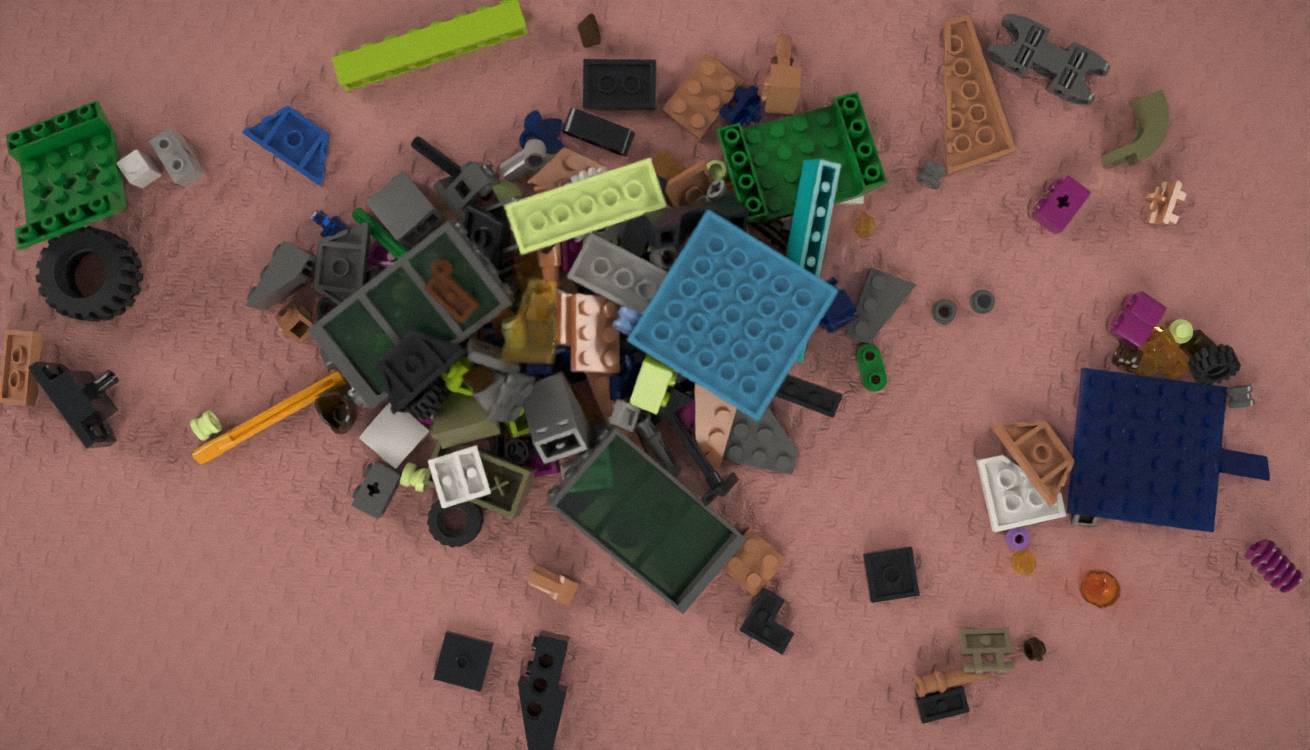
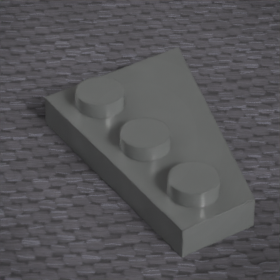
[844,268,916,344]

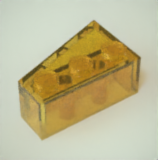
[502,280,556,364]

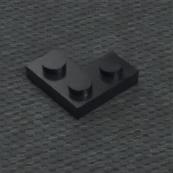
[739,587,794,655]

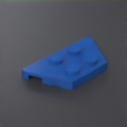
[242,105,330,186]

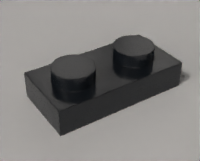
[914,686,970,724]

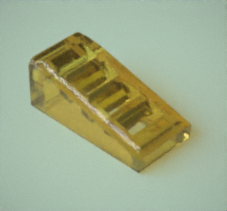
[1143,326,1189,381]

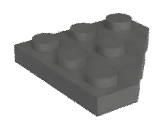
[722,406,798,475]

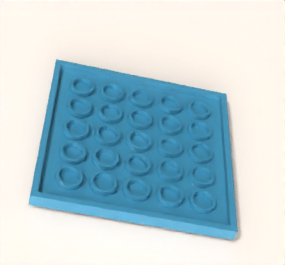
[627,210,839,421]

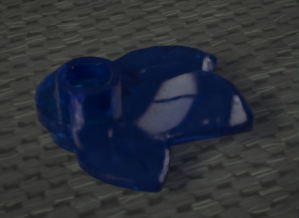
[519,110,564,155]

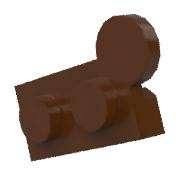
[423,258,480,324]

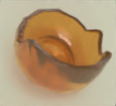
[1078,568,1121,608]

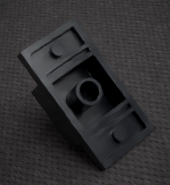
[28,362,119,449]

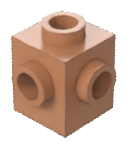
[275,301,315,344]

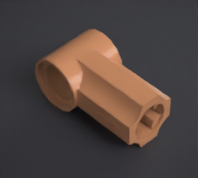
[527,564,580,606]

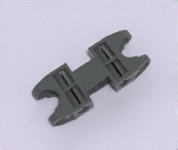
[986,14,1110,106]

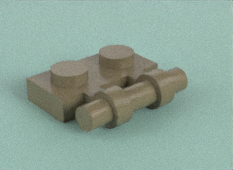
[958,628,1015,675]

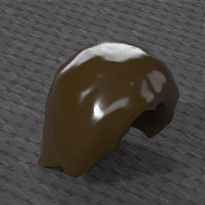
[315,390,358,435]

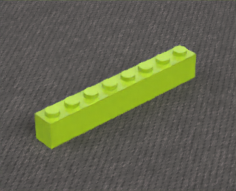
[331,0,529,92]

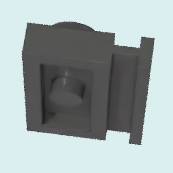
[466,337,520,374]

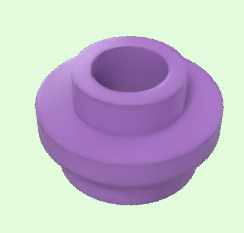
[1005,527,1030,551]

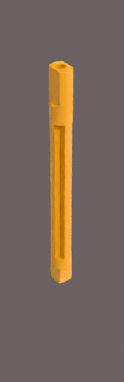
[192,369,349,465]

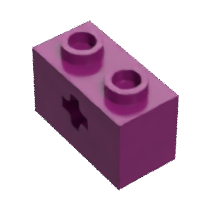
[1031,175,1092,235]

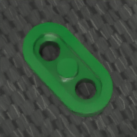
[855,344,887,392]

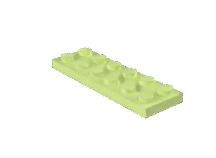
[504,158,666,255]

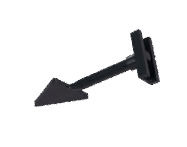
[644,385,739,507]

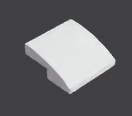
[359,403,429,470]
[428,446,491,509]

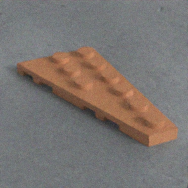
[944,14,1016,176]

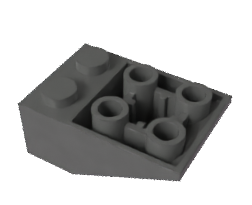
[246,240,316,311]
[523,372,595,464]

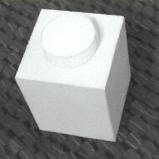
[116,149,162,189]

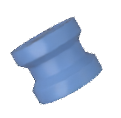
[612,307,642,335]

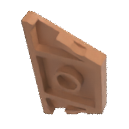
[527,147,607,188]
[992,420,1075,507]

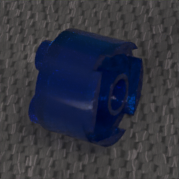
[818,277,859,334]

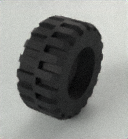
[35,226,143,322]

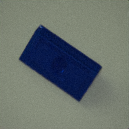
[1214,448,1270,481]

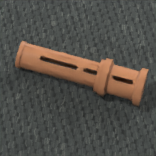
[914,668,991,697]

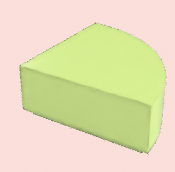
[492,180,523,202]

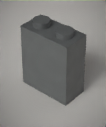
[366,171,444,250]

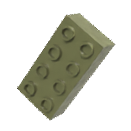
[422,440,536,518]

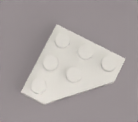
[976,455,1066,532]

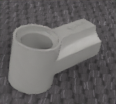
[500,139,546,183]

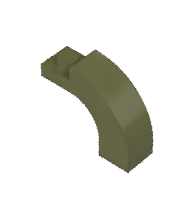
[1100,89,1170,167]

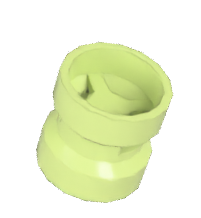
[400,462,428,493]

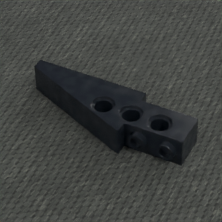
[518,630,570,750]

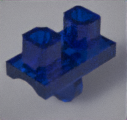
[719,85,762,127]

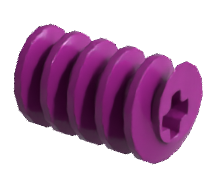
[1244,539,1303,593]

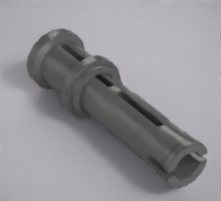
[635,411,682,478]

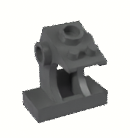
[433,161,501,224]

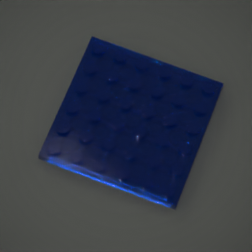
[1066,368,1227,532]

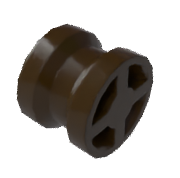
[1111,343,1143,372]

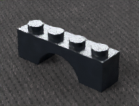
[643,197,749,250]

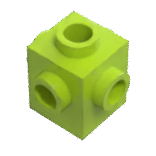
[440,355,477,397]

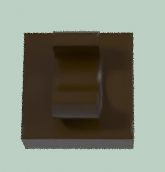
[1179,329,1217,357]

